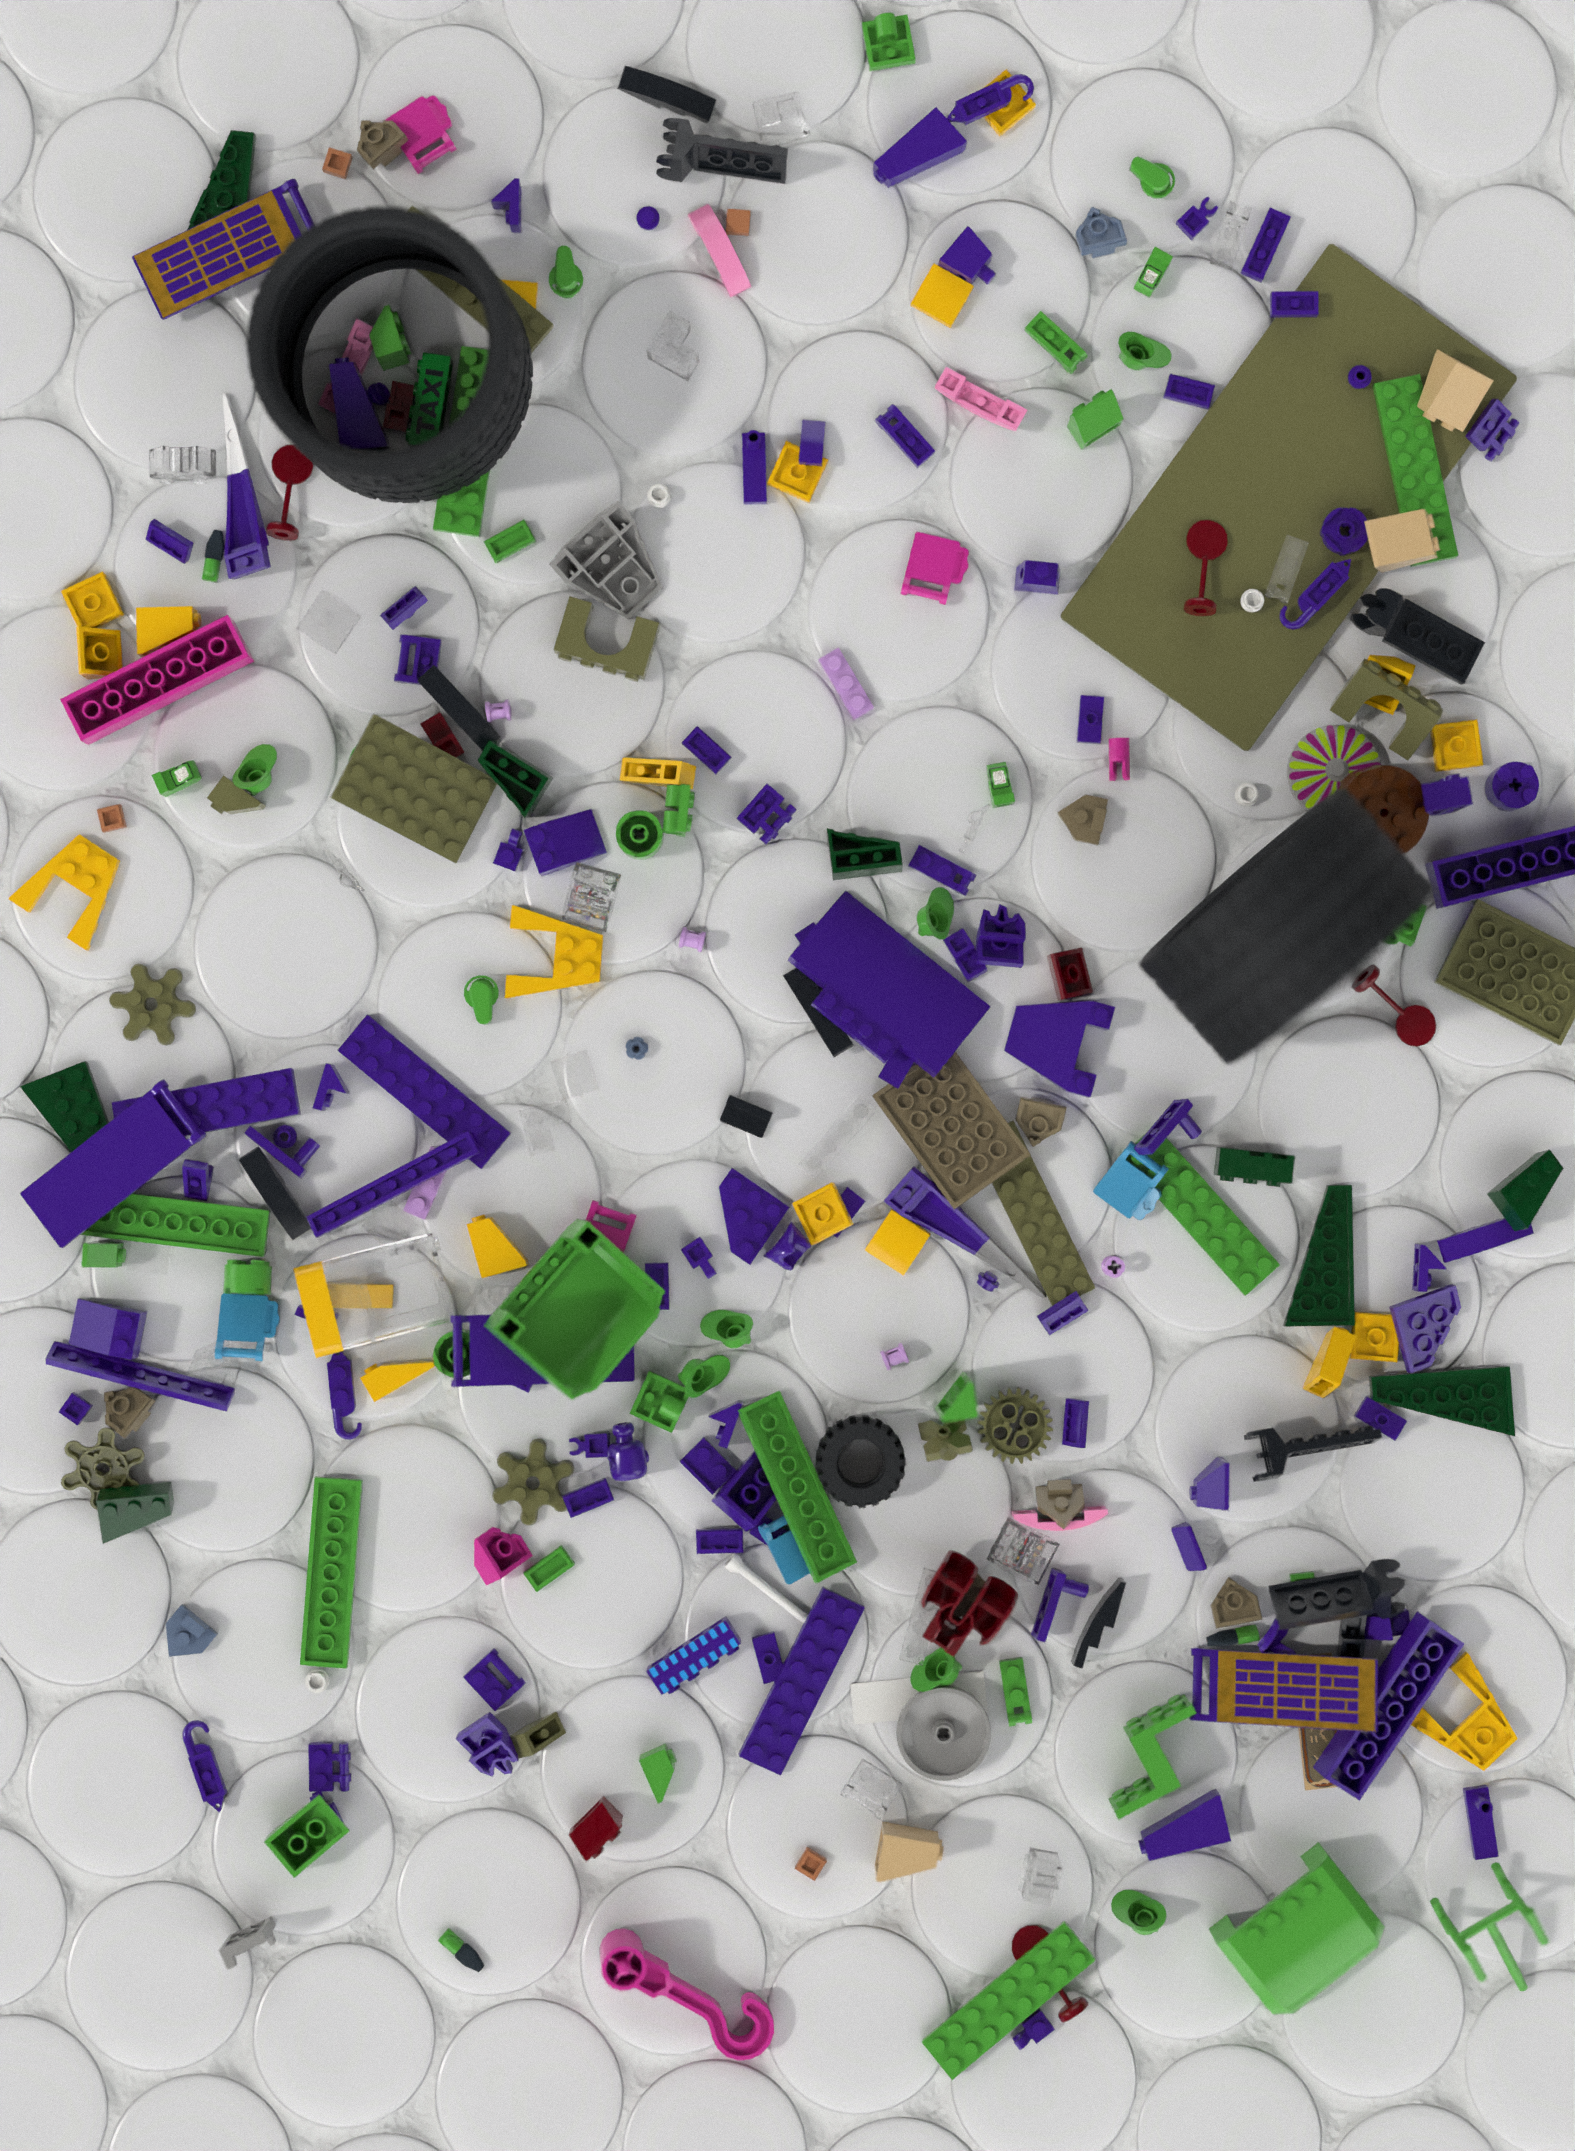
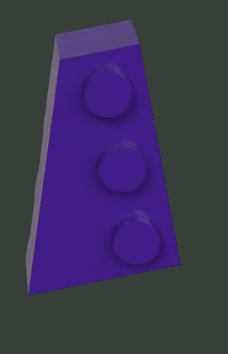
[1421,773,1473,816]

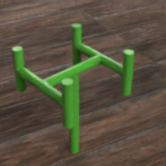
[1430,1862,1549,1991]

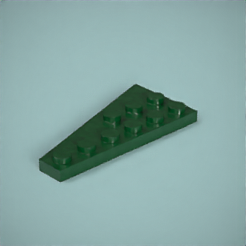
[187,130,256,230]
[20,1061,109,1152]
[1283,1185,1355,1327]
[1369,1366,1515,1437]

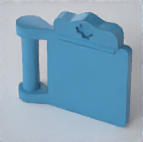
[1093,1141,1169,1220]
[215,1294,280,1361]
[758,1515,810,1585]

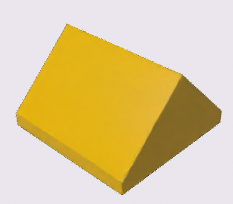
[76,626,122,679]

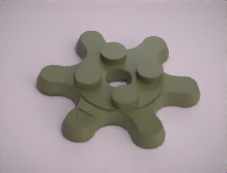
[109,964,196,1045]
[61,1427,145,1510]
[492,1439,574,1526]

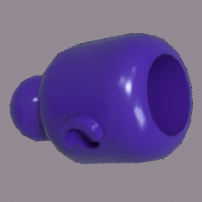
[607,1422,649,1481]

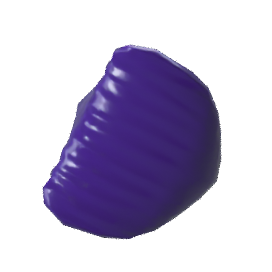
[764,1222,811,1271]

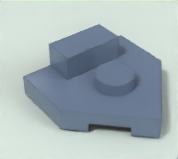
[1075,207,1127,258]
[166,1604,218,1657]

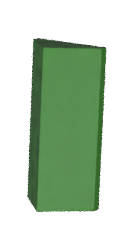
[935,1371,978,1422]

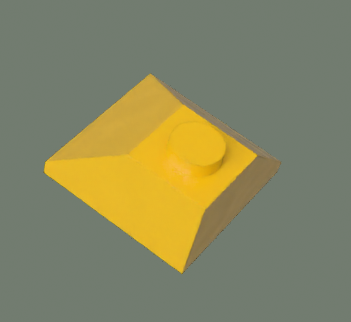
[1364,655,1416,715]

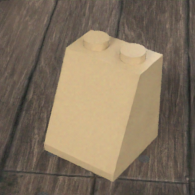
[1417,349,1493,432]
[1364,509,1440,573]
[874,1821,944,1882]

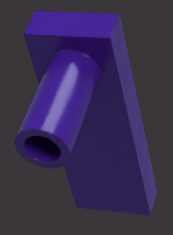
[742,430,767,505]
[1134,1099,1202,1155]
[244,1126,320,1179]
[1031,1568,1089,1643]
[1463,1785,1499,1860]

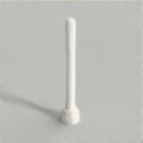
[724,1553,808,1624]

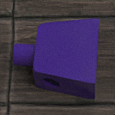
[938,226,996,285]
[1014,560,1060,595]

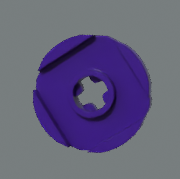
[1320,507,1368,556]

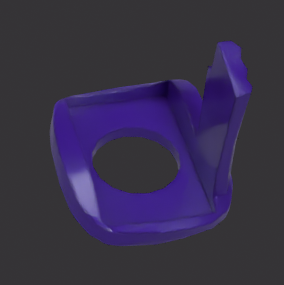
[1257,1618,1297,1654]

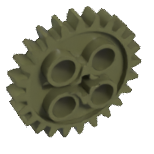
[977,1387,1053,1464]

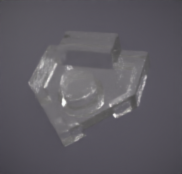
[188,1341,241,1388]

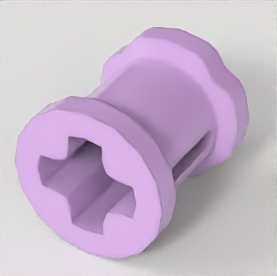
[485,699,511,723]
[679,927,706,952]
[1101,1256,1125,1278]
[880,1343,909,1370]

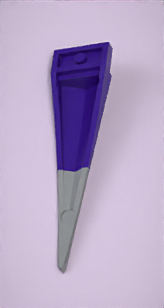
[884,1166,1046,1298]

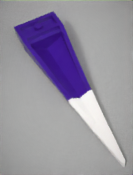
[223,393,271,580]

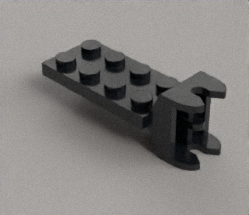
[656,118,788,184]
[1351,588,1485,685]
[1244,1426,1382,1482]
[1269,1559,1405,1630]

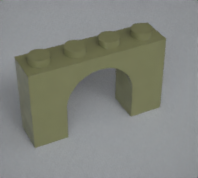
[553,596,660,682]
[1330,658,1443,761]

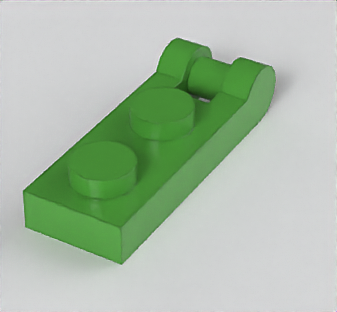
[1024,311,1088,374]
[999,1657,1032,1727]

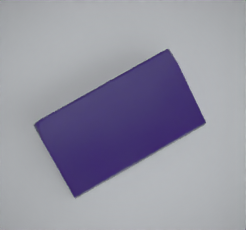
[1171,1522,1207,1571]

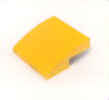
[865,1209,931,1276]

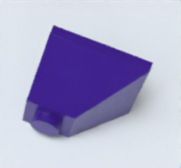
[1189,1457,1230,1511]

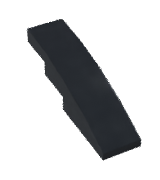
[617,66,716,124]
[417,665,501,751]
[783,968,854,1057]
[239,1146,311,1240]
[1071,1578,1126,1669]
[1337,1615,1367,1658]

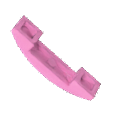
[688,204,751,298]
[318,318,373,414]
[935,367,1027,431]
[1012,1506,1108,1531]

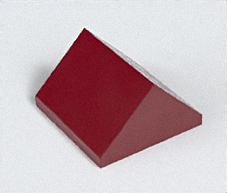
[1047,948,1093,1001]

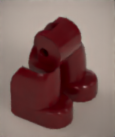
[921,1550,1018,1657]

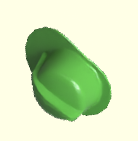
[1118,332,1172,370]
[232,744,277,796]
[917,887,954,939]
[700,1310,753,1348]
[678,1355,730,1398]
[910,1647,962,1692]
[1111,1890,1167,1935]

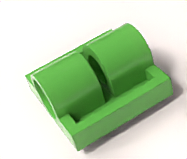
[662,784,695,837]

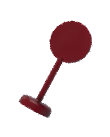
[266,445,313,541]
[1184,520,1228,616]
[1351,964,1436,1047]
[1012,1925,1089,2022]

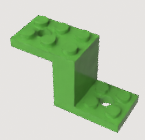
[1108,1694,1196,1820]

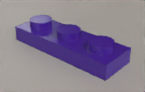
[1240,207,1291,283]

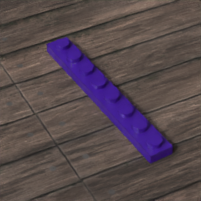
[306,1131,481,1238]
[45,1341,235,1412]

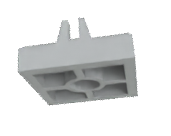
[219,1916,276,1970]

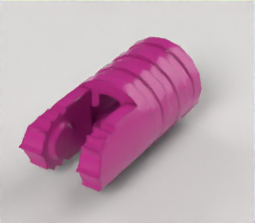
[1108,738,1130,781]

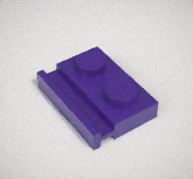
[680,1437,737,1495]

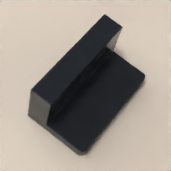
[720,1095,773,1138]

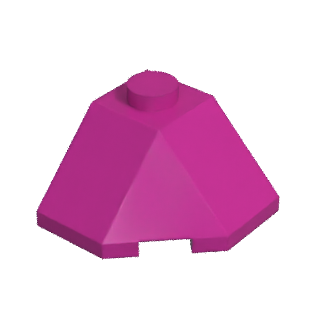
[474,1527,533,1586]

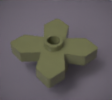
[918,1419,973,1462]

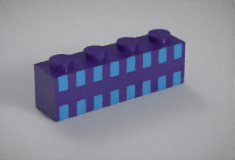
[646,1616,741,1695]

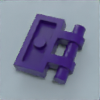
[1465,399,1519,462]
[736,783,797,845]
[308,1742,351,1792]

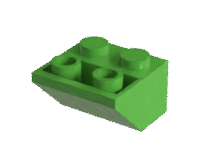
[369,305,412,371]
[1067,389,1124,450]

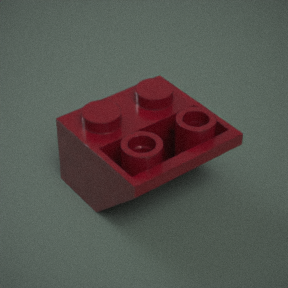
[569,1796,623,1862]

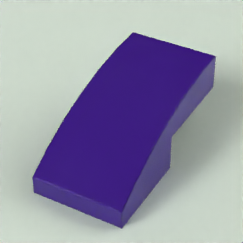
[799,420,825,466]
[943,928,988,982]

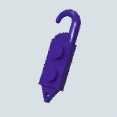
[947,74,1034,125]
[1279,559,1351,630]
[327,1351,362,1440]
[182,1720,227,1812]

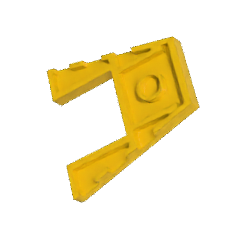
[9,834,120,951]
[505,905,603,998]
[1411,1652,1518,1771]

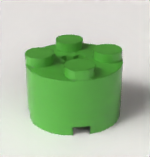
[616,810,664,860]
[223,1260,272,1295]
[433,1329,470,1378]

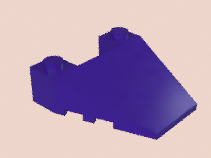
[1004,1001,1115,1098]

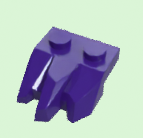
[976,904,1026,968]
[456,1712,519,1777]

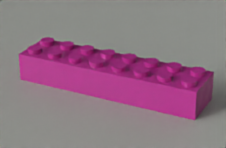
[60,615,254,745]

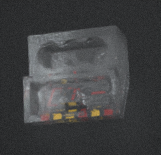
[561,862,621,932]
[986,1518,1060,1585]

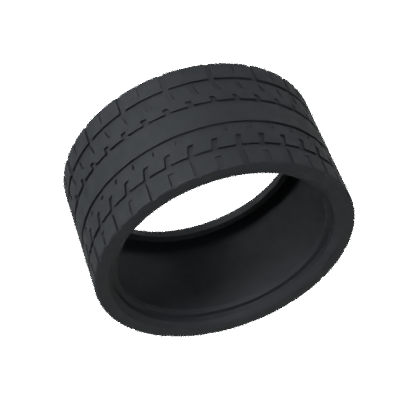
[247,206,533,503]
[1139,787,1434,1064]

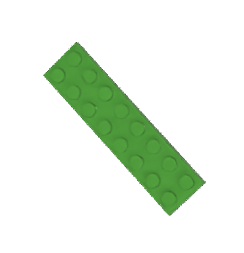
[433,346,490,538]
[1373,374,1459,567]
[1126,1132,1280,1296]
[80,1193,271,1257]
[738,1391,857,1583]
[300,1476,363,1669]
[922,1920,1095,2080]

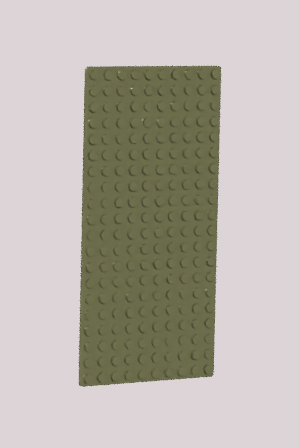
[1061,244,1517,751]

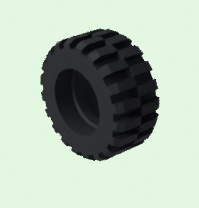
[816,1415,906,1508]

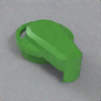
[1129,157,1175,199]
[548,245,583,298]
[464,975,499,1025]

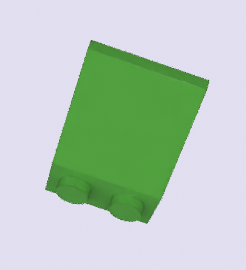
[264,1794,350,1878]

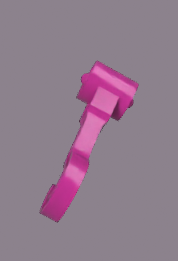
[599,1928,774,2061]

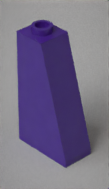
[873,107,967,188]
[329,357,390,449]
[1138,1789,1231,1861]

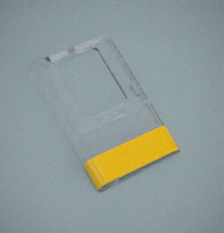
[293,1233,453,1358]

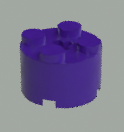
[1485,761,1539,812]

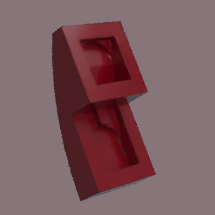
[383,381,415,432]
[420,712,465,758]

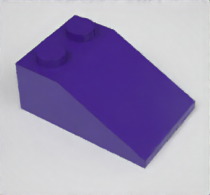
[523,809,607,876]
[69,1298,147,1360]
[711,1450,776,1531]

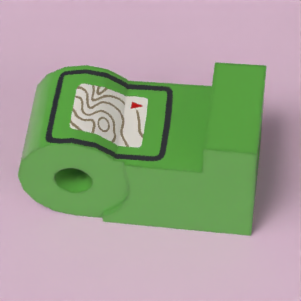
[1133,247,1173,298]
[152,760,202,797]
[986,762,1015,808]

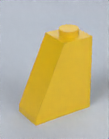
[136,606,201,658]
[467,1214,529,1278]
[1302,1326,1356,1398]

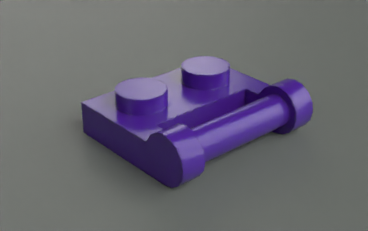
[394,635,442,685]
[463,1648,526,1711]

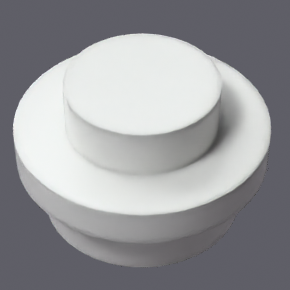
[647,484,671,508]
[1240,589,1264,613]
[1235,783,1259,806]
[305,1669,329,1693]

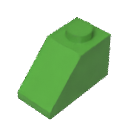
[81,1241,126,1268]
[639,1743,677,1803]

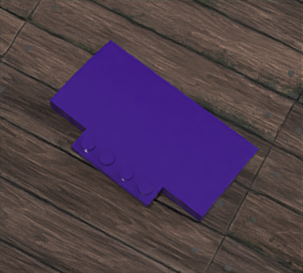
[788,890,991,1078]

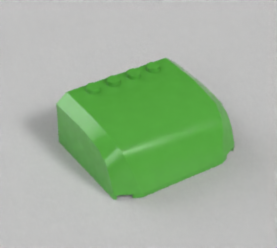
[484,1219,665,1400]
[1209,1842,1385,2015]

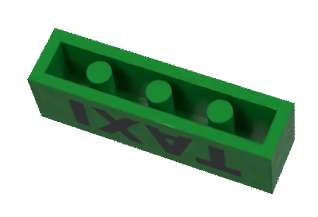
[405,352,454,447]

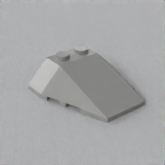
[549,501,663,619]

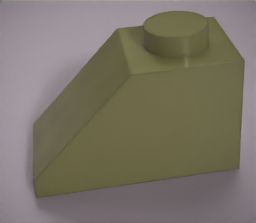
[207,775,265,815]
[510,1712,566,1758]

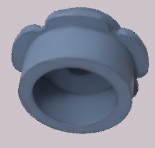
[625,1037,648,1060]

